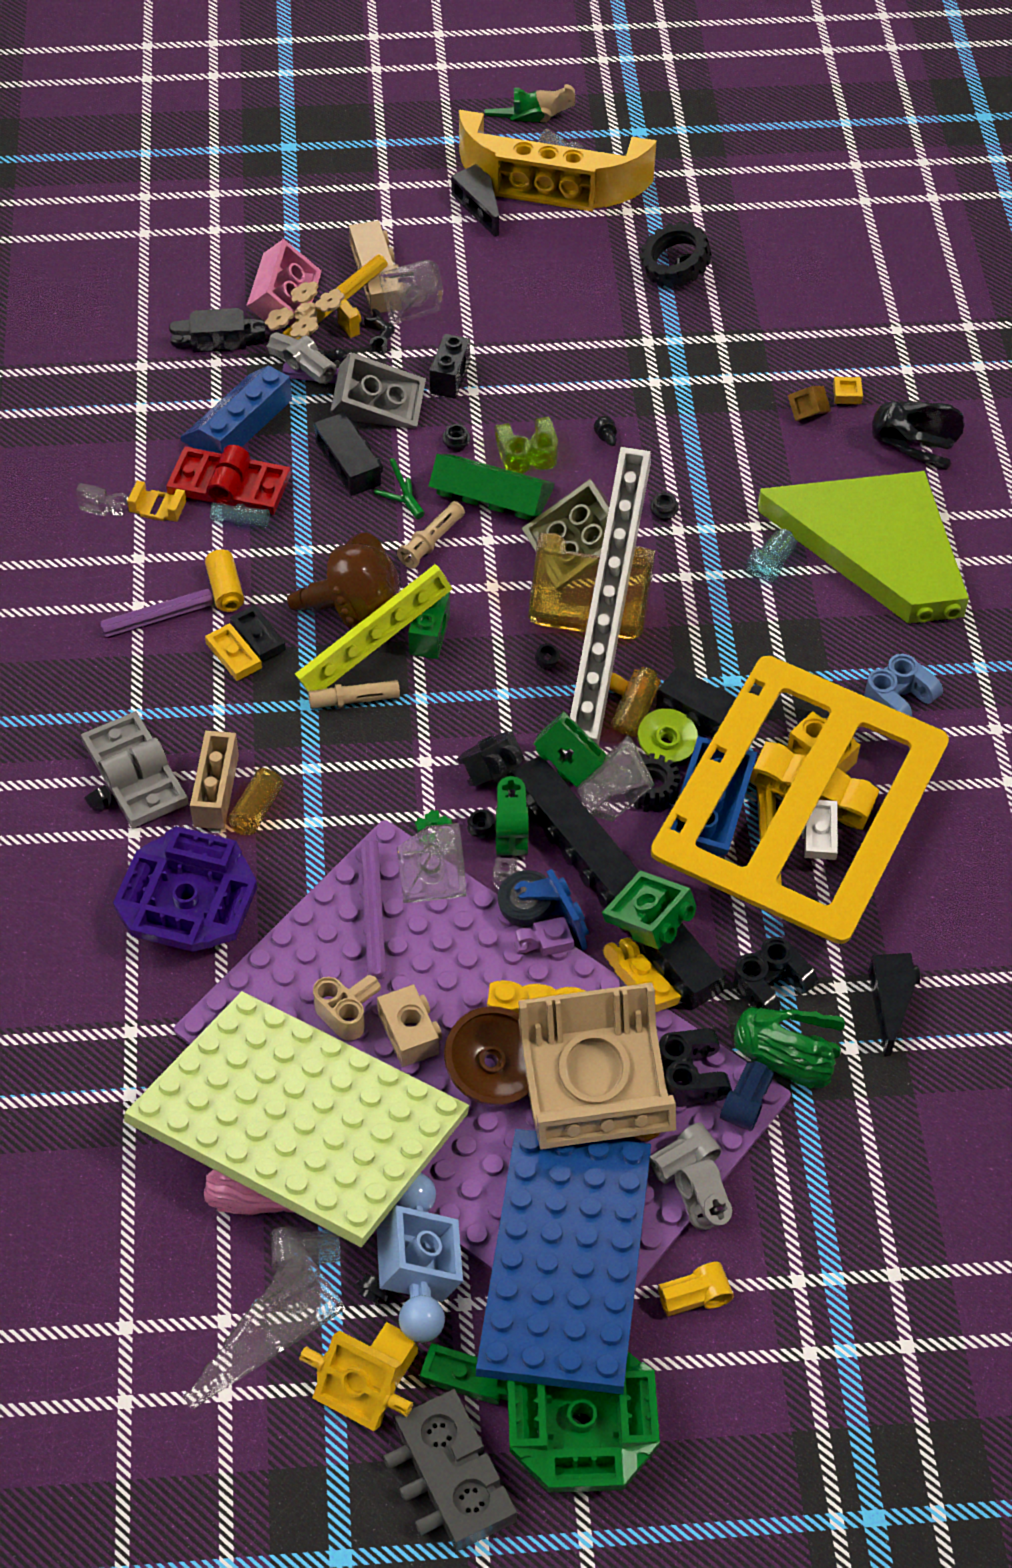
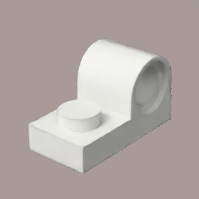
[802,800,838,860]

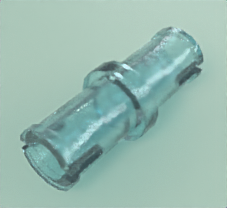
[210,503,270,527]

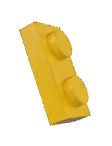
[205,623,262,681]

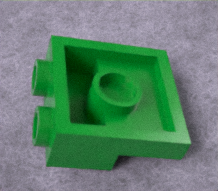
[602,870,696,950]

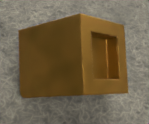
[788,386,831,421]

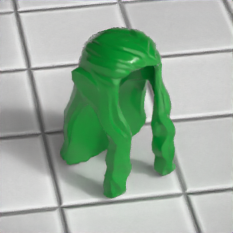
[734,1007,845,1089]

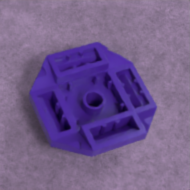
[113,826,258,952]

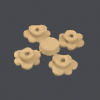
[265,282,345,338]

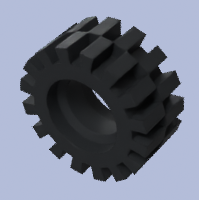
[623,753,680,812]

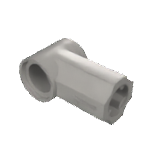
[649,1122,722,1184]

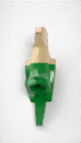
[485,84,575,122]

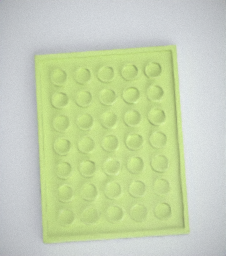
[124,991,469,1247]

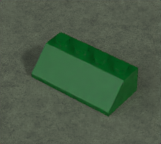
[428,454,555,520]

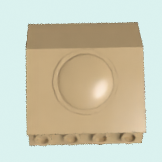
[518,983,676,1149]

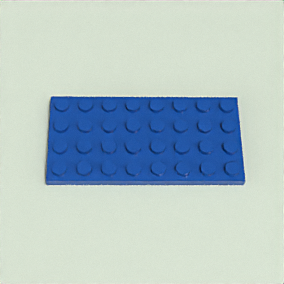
[476,1128,651,1394]

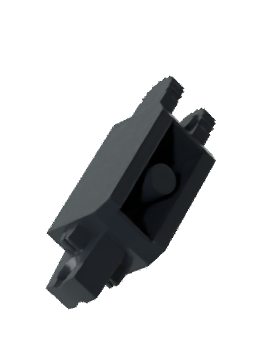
[169,308,266,353]

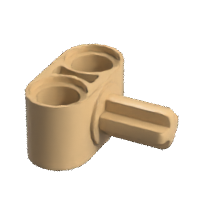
[313,975,381,1041]

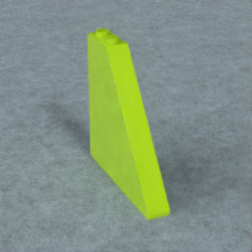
[758,471,969,623]

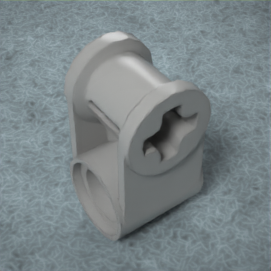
[675,1159,732,1230]

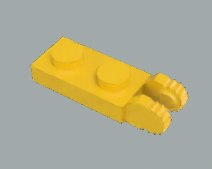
[603,937,681,1012]

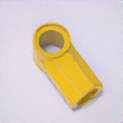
[658,1262,734,1316]

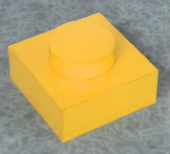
[337,299,361,338]
[833,377,863,404]

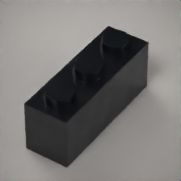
[314,412,383,496]
[656,666,736,739]

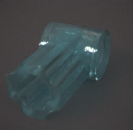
[746,528,797,583]

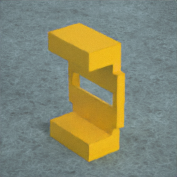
[127,480,186,522]

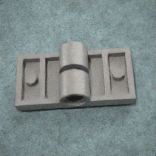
[81,711,189,829]

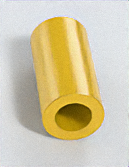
[205,549,244,612]

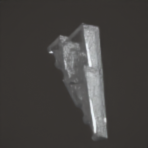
[183,1243,346,1410]

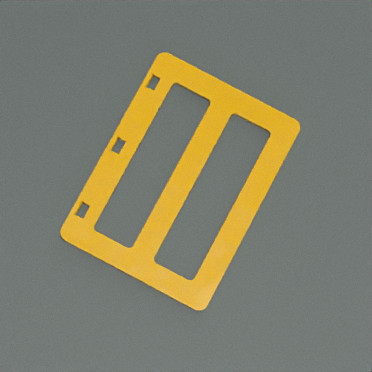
[651,656,949,944]

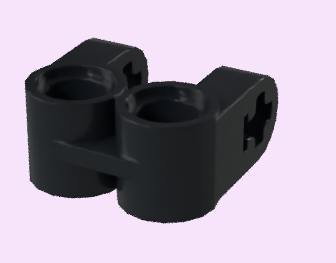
[733,937,819,1011]
[659,1028,732,1107]

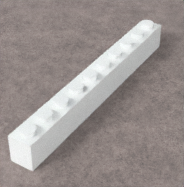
[570,447,651,746]

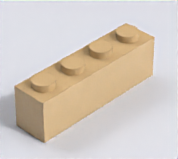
[349,220,406,314]

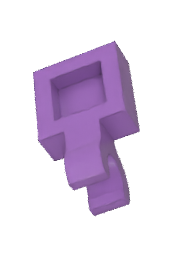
[514,917,574,956]

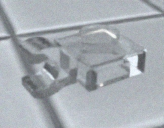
[75,482,128,516]

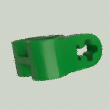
[496,776,528,856]

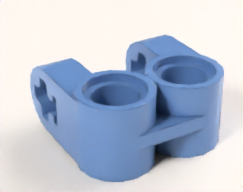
[864,654,943,717]

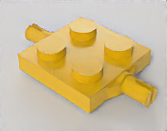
[299,1330,413,1431]

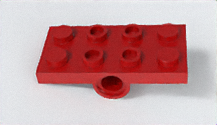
[166,445,291,515]

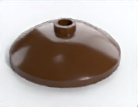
[444,1006,529,1106]

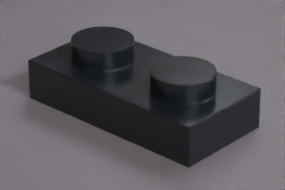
[230,605,286,662]

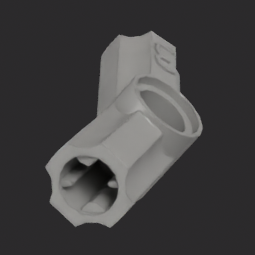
[267,332,337,385]

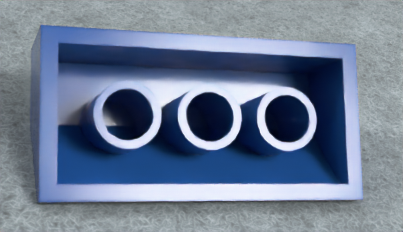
[180,365,292,454]
[670,736,758,856]

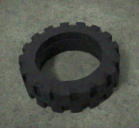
[640,222,712,288]

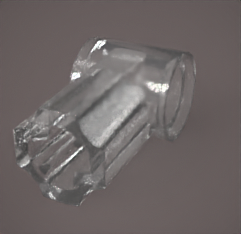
[270,1227,341,1273]

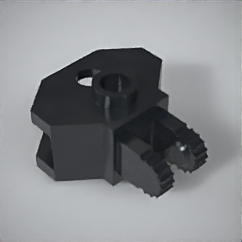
[457,731,525,786]

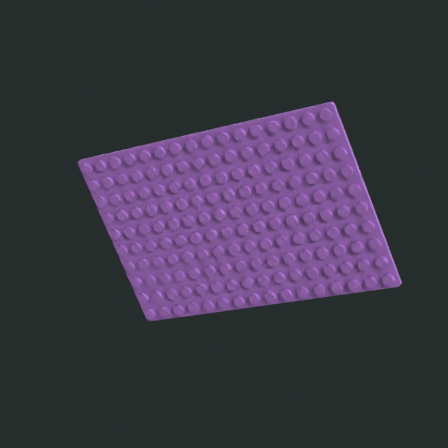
[174,820,791,1290]

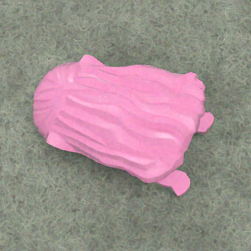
[204,1169,293,1215]

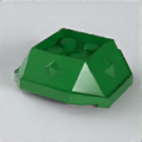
[507,1352,660,1493]

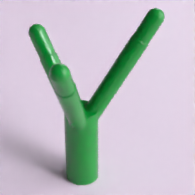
[374,458,425,520]

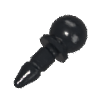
[594,416,617,446]

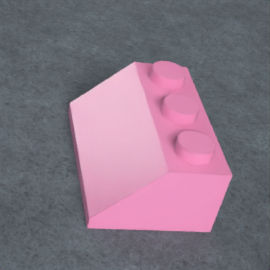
[247,239,322,325]

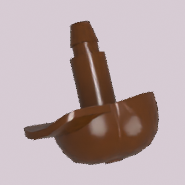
[287,532,400,630]

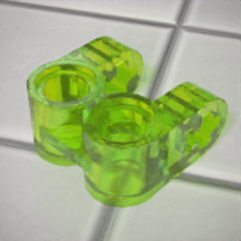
[494,416,558,474]

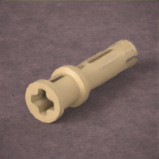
[397,501,465,568]

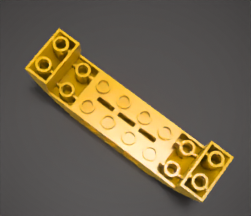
[459,110,657,212]

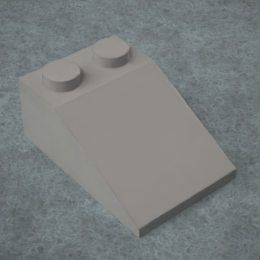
[330,352,426,429]

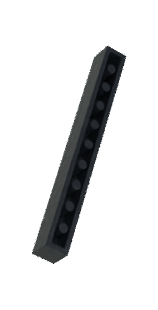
[509,756,726,1010]

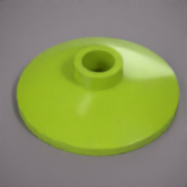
[638,709,698,764]

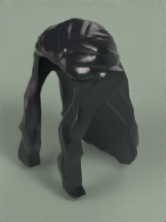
[872,401,965,470]

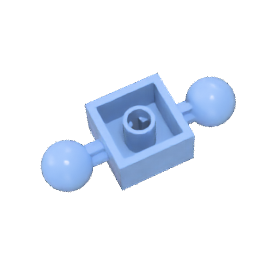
[377,1173,463,1343]

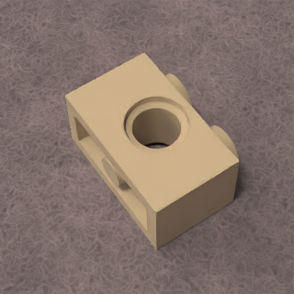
[377,984,443,1067]

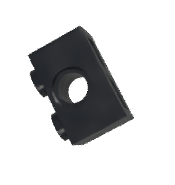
[429,334,470,399]

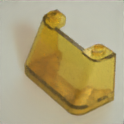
[528,532,656,639]

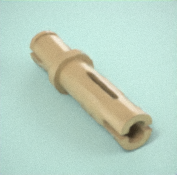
[308,680,400,709]

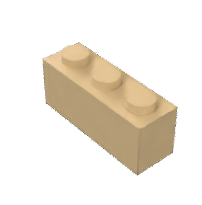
[190,731,239,830]

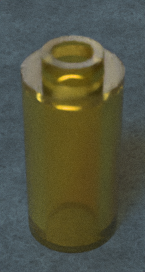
[610,667,661,737]
[228,768,284,835]

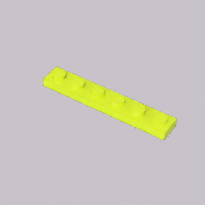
[295,564,453,692]

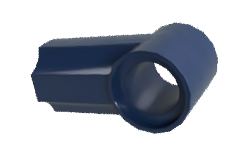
[720,1061,774,1131]

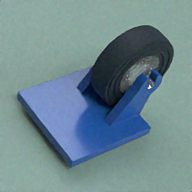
[498,869,589,951]

